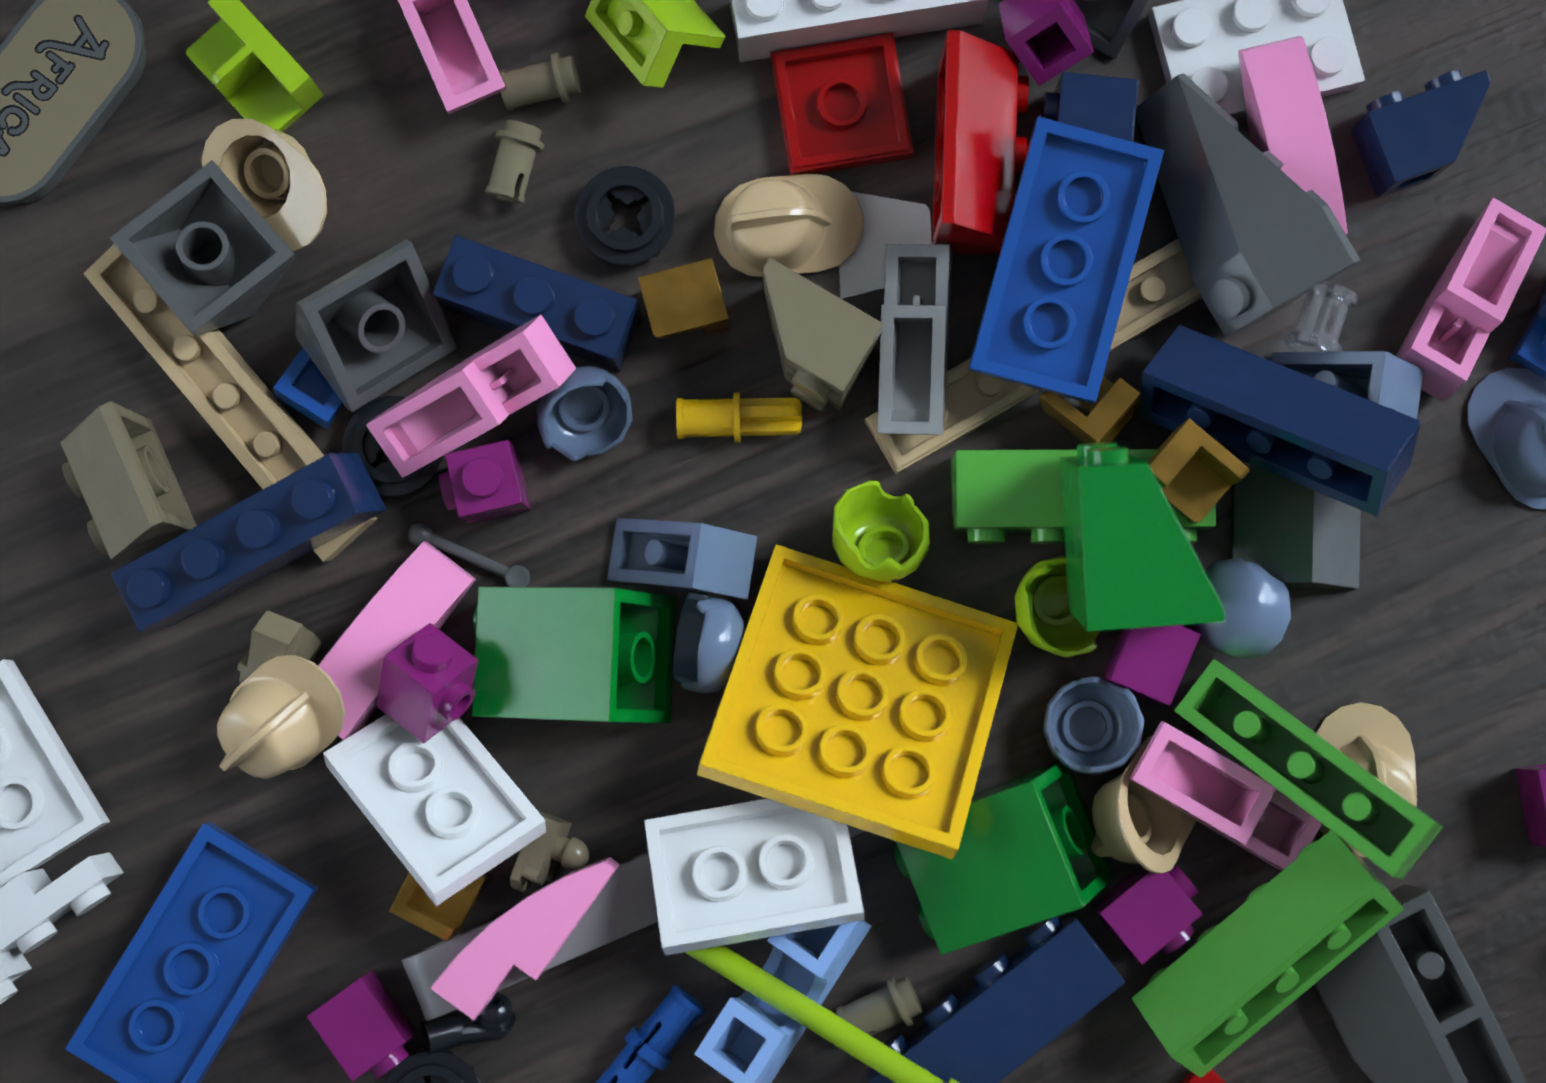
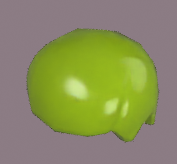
[832,481,930,582]
[1015,555,1100,658]

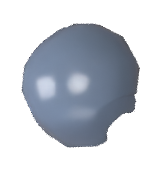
[536,366,633,462]
[1189,558,1291,659]
[672,592,746,693]
[1042,677,1145,775]

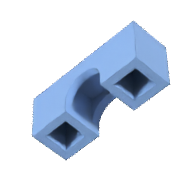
[695,920,871,1083]

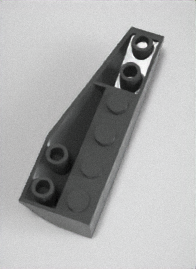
[1314,884,1527,1083]

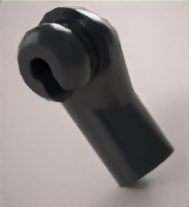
[420,993,516,1054]

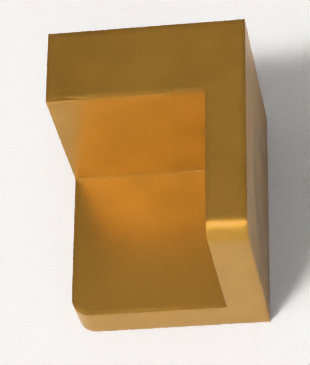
[638,258,730,339]
[1039,376,1141,443]
[1148,418,1250,524]
[389,872,489,941]

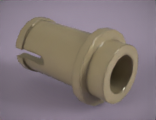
[499,52,581,111]
[485,120,545,205]
[836,976,923,1036]

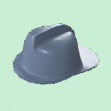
[1467,368,1546,509]

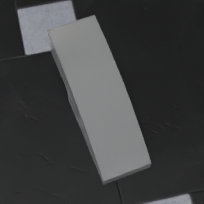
[878,244,953,435]

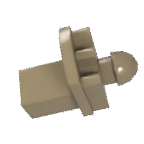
[237,610,322,683]
[510,810,589,893]

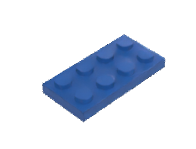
[968,116,1164,404]
[65,822,318,1083]

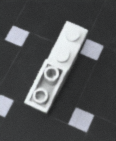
[0,852,124,1005]

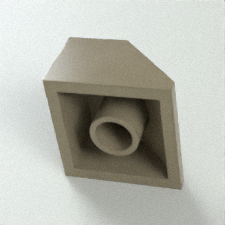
[763,257,883,411]
[60,401,197,564]

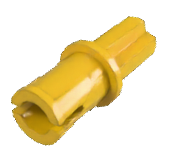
[676,392,802,443]

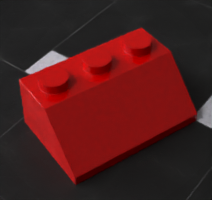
[932,30,1029,255]

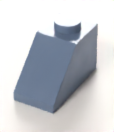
[1271,351,1424,419]
[607,518,757,600]

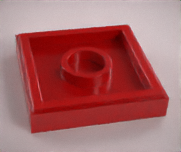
[770,32,914,175]

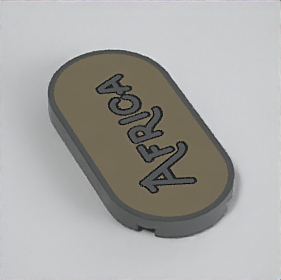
[0,0,147,207]

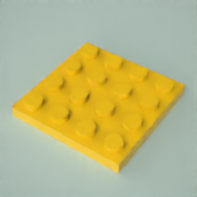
[697,544,1018,860]

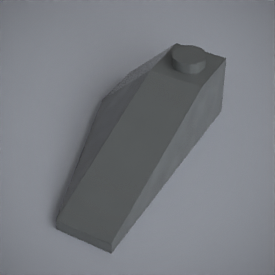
[1135,73,1360,338]

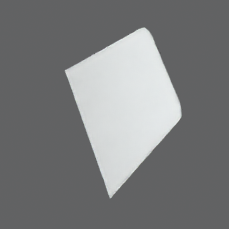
[839,191,932,299]

